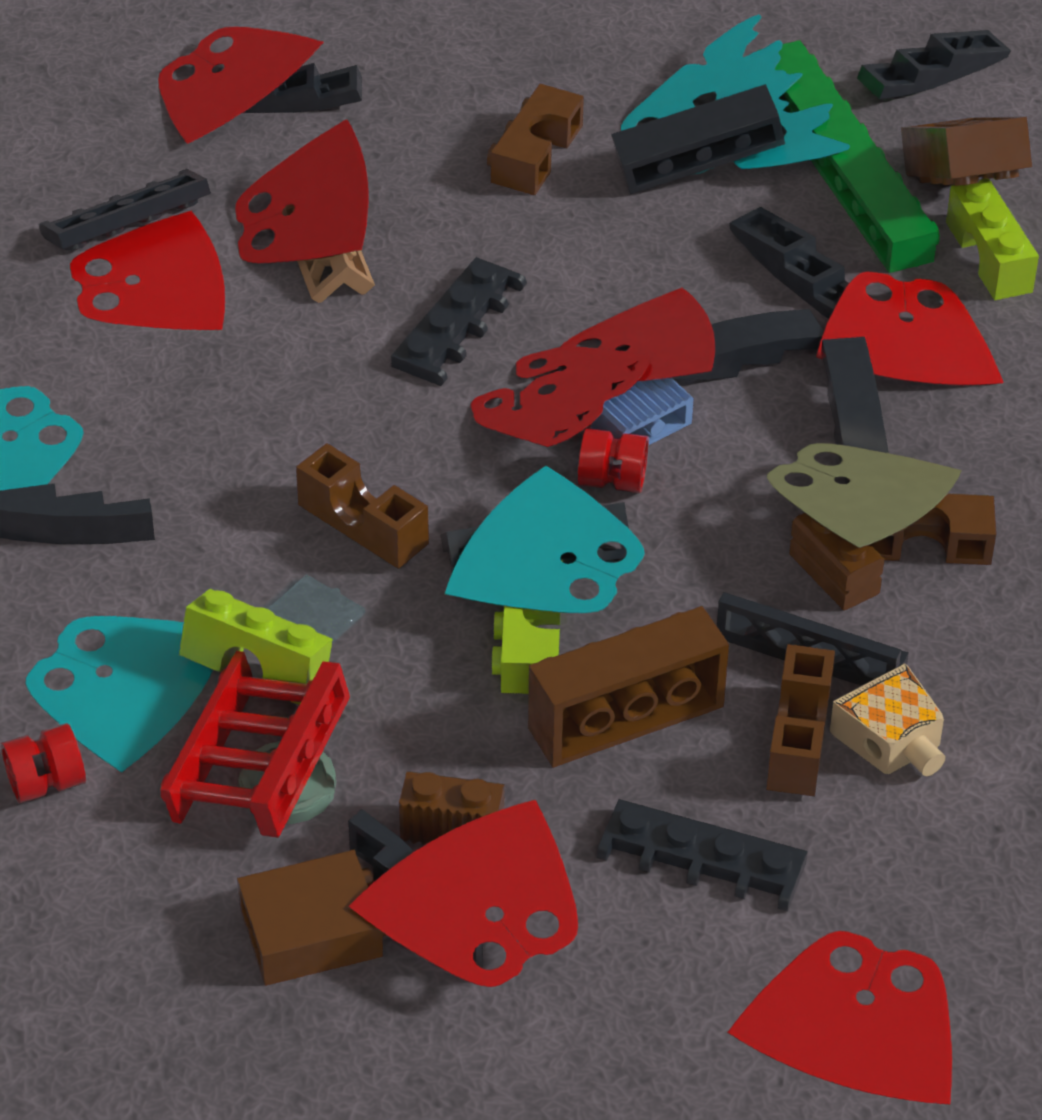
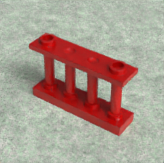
[160,651,350,838]

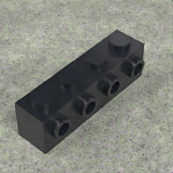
[611,84,785,194]

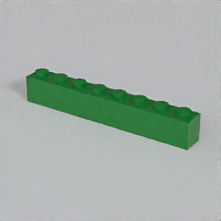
[757,40,940,273]

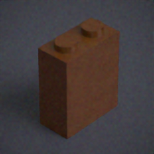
[237,850,387,986]

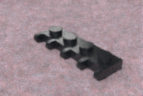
[39,169,211,251]
[391,257,527,386]
[597,799,808,912]

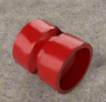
[578,428,649,493]
[1,723,86,804]

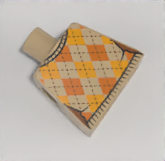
[830,664,945,776]

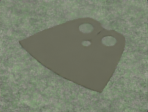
[767,443,962,548]

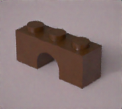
[487,84,584,195]
[296,443,429,569]
[868,494,996,565]
[766,644,835,797]

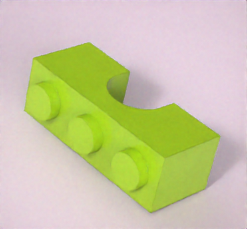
[946,179,1039,301]
[179,589,333,705]
[492,605,561,694]

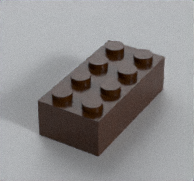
[901,117,1032,186]
[528,606,729,768]

